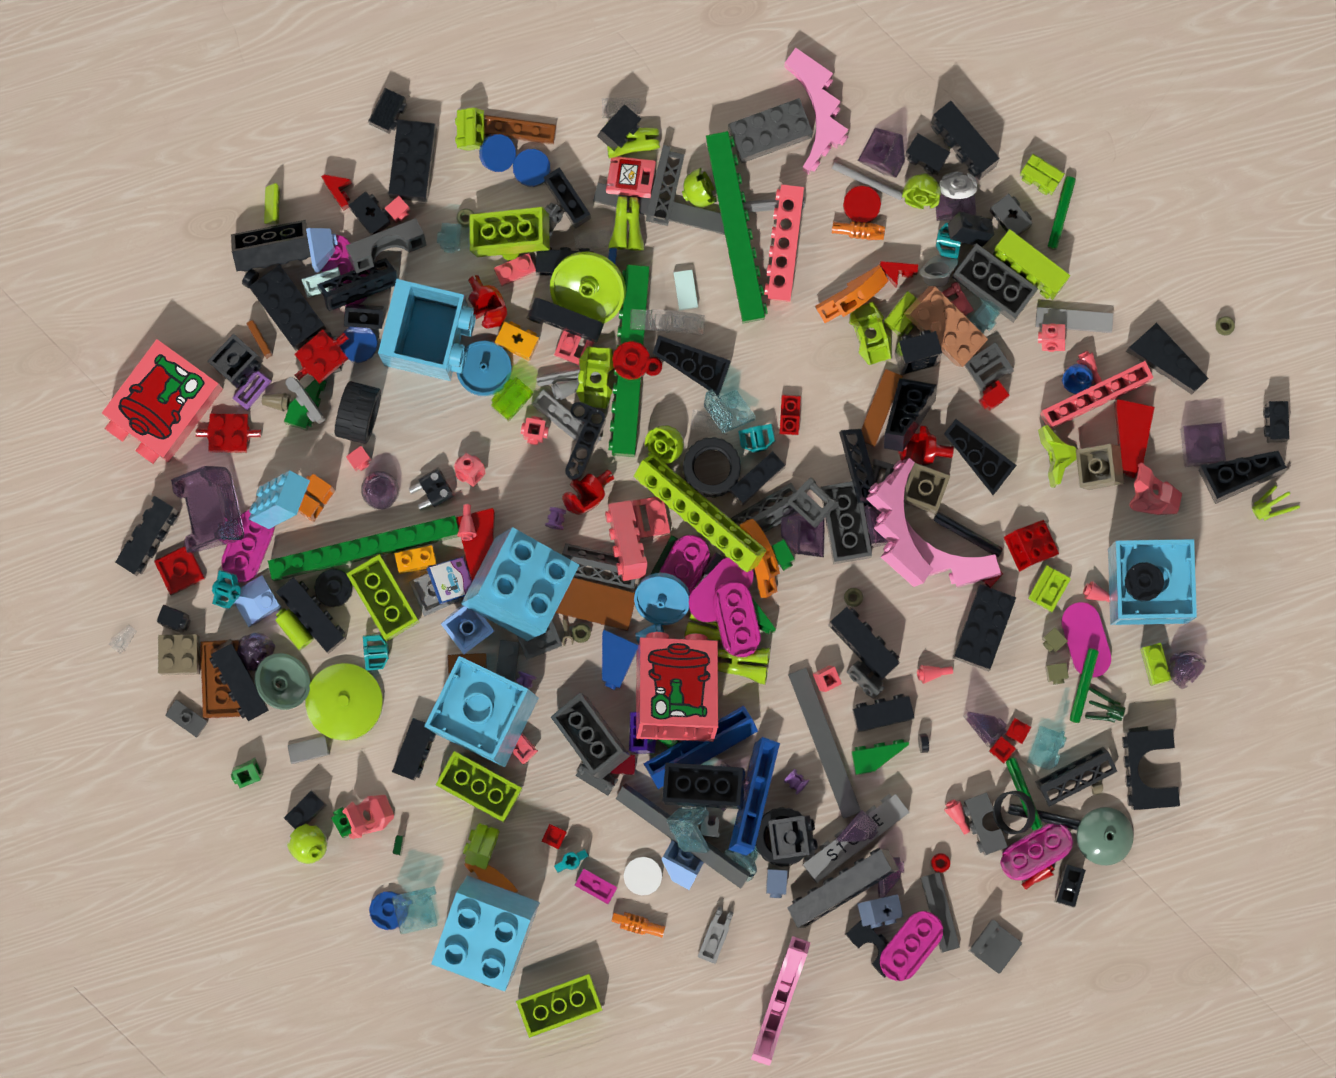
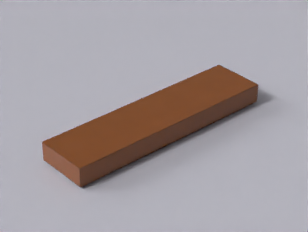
[484,115,556,145]
[861,369,903,447]

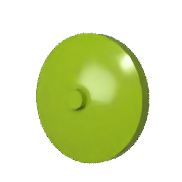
[550,252,626,324]
[305,663,383,741]

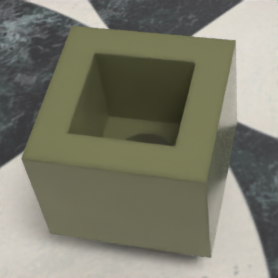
[1042,627,1068,653]
[1045,663,1069,685]

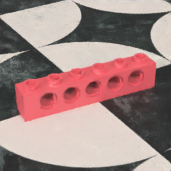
[764,184,804,302]
[1040,361,1154,429]

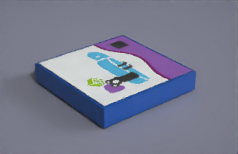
[427,557,472,604]

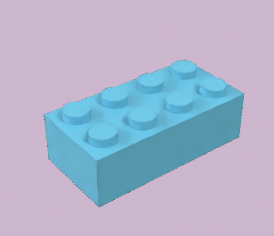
[249,470,310,529]

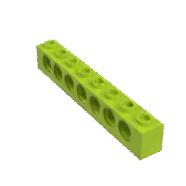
[633,454,767,572]

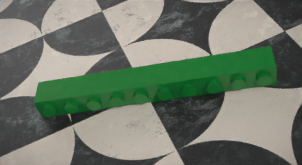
[706,131,768,324]
[608,265,649,457]
[267,515,459,581]

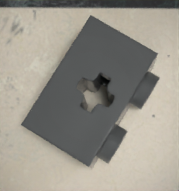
[990,194,1032,236]

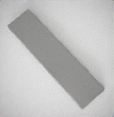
[1035,307,1113,333]
[531,389,602,445]

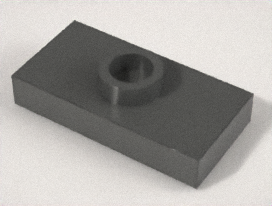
[165,700,208,738]

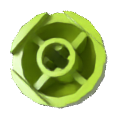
[682,168,717,207]
[902,173,941,209]
[645,425,684,464]
[287,824,328,864]

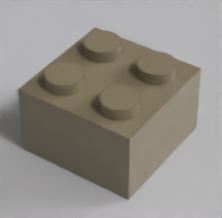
[1076,444,1124,490]
[904,463,950,514]
[158,634,200,675]

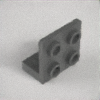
[968,919,1022,974]

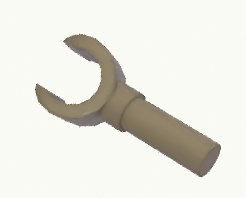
[562,619,574,646]
[1091,767,1103,795]

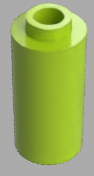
[275,608,314,650]

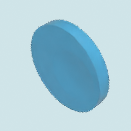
[457,341,512,396]
[634,573,690,625]

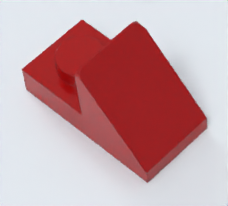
[321,174,352,211]
[879,261,918,288]

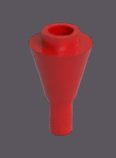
[1022,865,1055,890]

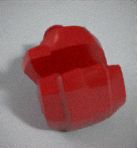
[468,275,507,329]
[898,426,954,465]
[562,469,614,515]

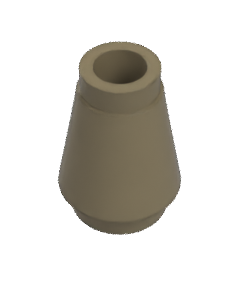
[262,393,291,412]

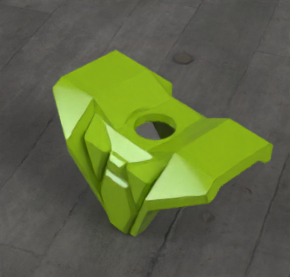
[849,302,892,365]
[576,346,614,409]
[1038,425,1077,488]

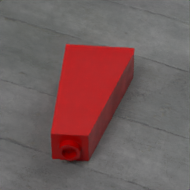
[1114,399,1155,478]
[456,508,495,581]

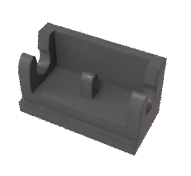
[700,813,720,838]

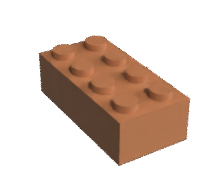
[904,286,988,367]

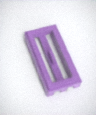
[233,371,272,411]

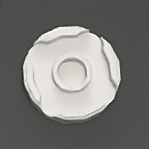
[939,172,978,199]
[624,857,662,896]

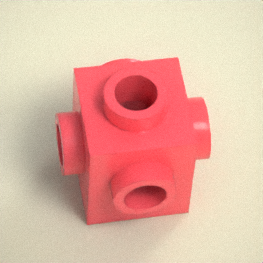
[1038,323,1065,352]
[521,416,549,445]
[454,452,486,487]

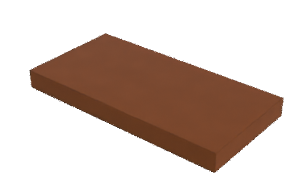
[555,578,635,631]
[200,640,241,719]

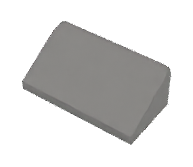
[287,736,330,764]

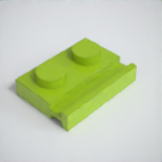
[1028,565,1071,612]

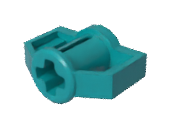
[936,223,961,259]
[738,424,776,453]
[212,570,241,608]
[363,634,389,670]
[554,849,589,873]

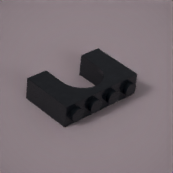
[1122,728,1180,810]

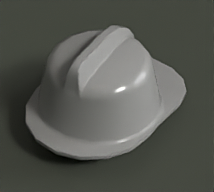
[920,255,958,288]

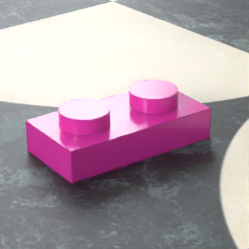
[574,869,618,904]

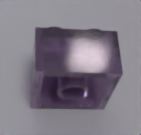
[1180,422,1226,467]

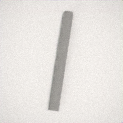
[832,162,902,200]

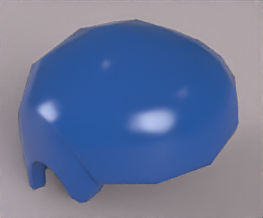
[1062,364,1094,394]

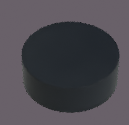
[242,269,259,289]
[918,733,929,753]

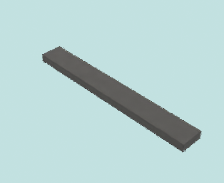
[593,183,725,235]
[788,668,861,819]
[616,783,751,889]

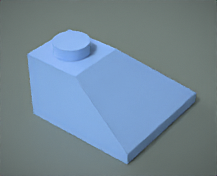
[306,228,338,273]
[234,575,282,627]
[441,605,494,655]
[662,840,704,890]

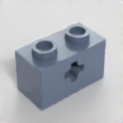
[766,870,787,898]
[858,894,903,929]

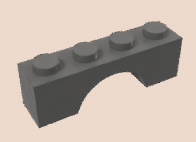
[346,218,427,273]

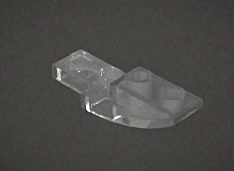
[630,309,705,335]

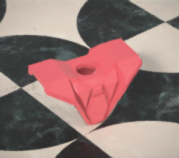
[1129,463,1182,515]
[343,795,394,839]

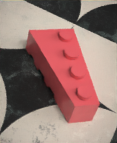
[605,500,647,581]

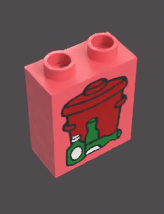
[102,339,223,464]
[636,632,718,742]

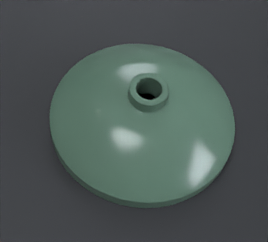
[255,653,310,710]
[1077,807,1134,866]

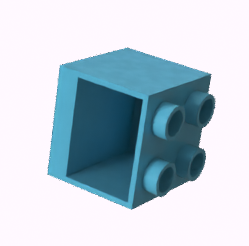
[378,279,476,381]
[461,527,579,641]
[1108,539,1197,625]
[424,656,539,767]
[431,875,540,992]

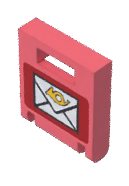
[606,157,656,198]

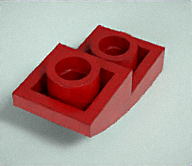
[779,395,801,435]

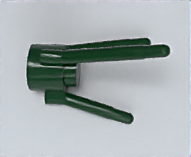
[1085,687,1126,723]

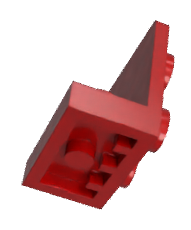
[1004,520,1059,572]

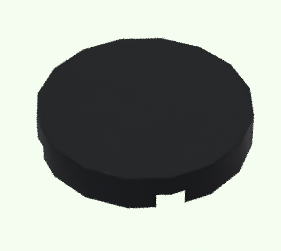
[1124,562,1164,602]
[314,569,353,607]

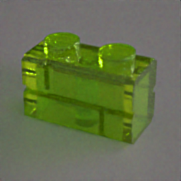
[491,377,534,422]

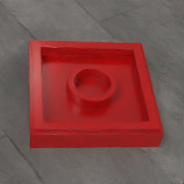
[154,544,205,595]

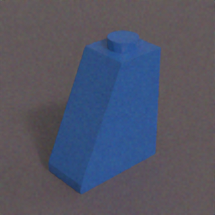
[602,630,638,690]

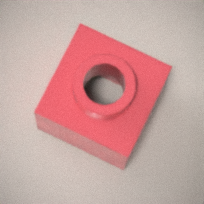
[385,196,410,223]
[346,446,371,471]
[813,665,842,692]

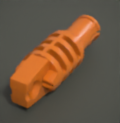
[832,221,885,240]
[611,912,666,938]

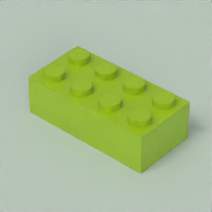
[470,207,550,258]
[993,229,1071,300]
[346,554,420,642]
[436,751,523,823]
[516,974,603,1038]

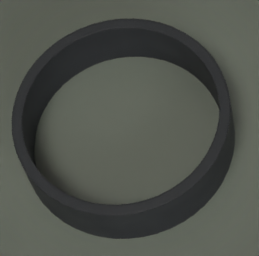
[993,791,1036,834]

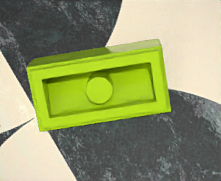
[264,183,280,225]

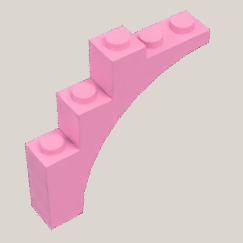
[784,48,849,175]
[866,458,933,587]
[905,518,1001,588]
[751,936,811,1066]

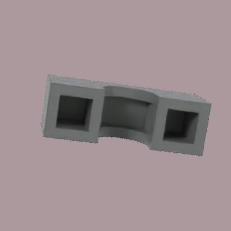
[962,792,1008,856]

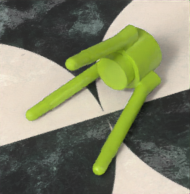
[1251,485,1300,521]

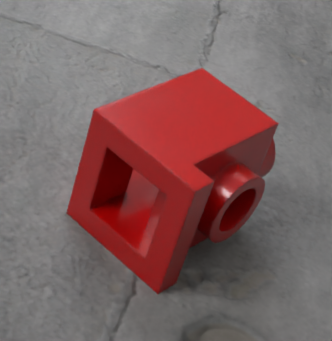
[978,380,1010,411]

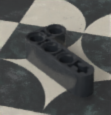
[526,297,604,342]
[565,402,606,481]

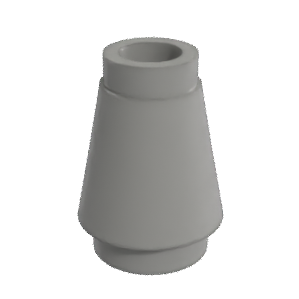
[551,379,579,400]

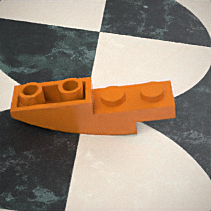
[815,265,889,323]
[740,519,780,598]
[464,858,518,893]

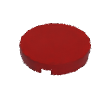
[843,186,881,223]
[612,341,650,380]

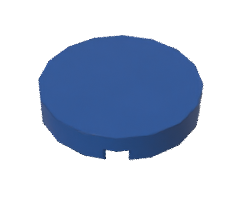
[479,134,516,172]
[513,149,551,187]
[340,327,378,363]
[369,891,408,930]

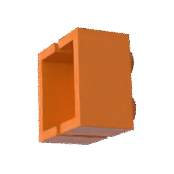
[298,474,335,522]

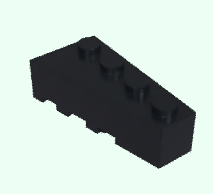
[1126,322,1209,395]
[653,335,732,397]
[884,378,937,452]
[944,419,1017,496]
[1198,451,1287,504]
[115,496,179,576]
[276,577,346,654]
[209,639,269,722]

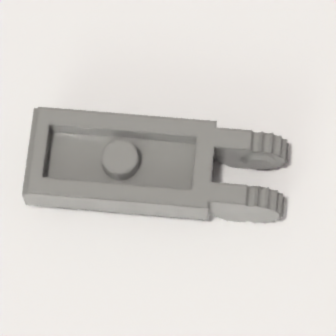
[285,377,325,424]
[698,907,734,964]

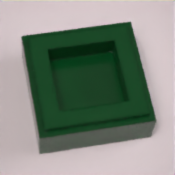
[393,835,405,856]

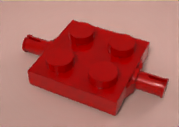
[294,330,349,384]
[196,414,261,453]

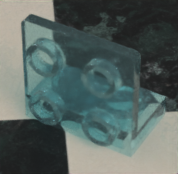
[704,390,755,434]
[1027,726,1067,770]
[666,807,710,853]
[392,886,438,934]

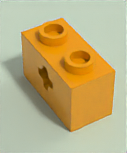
[495,321,540,361]
[394,545,437,574]

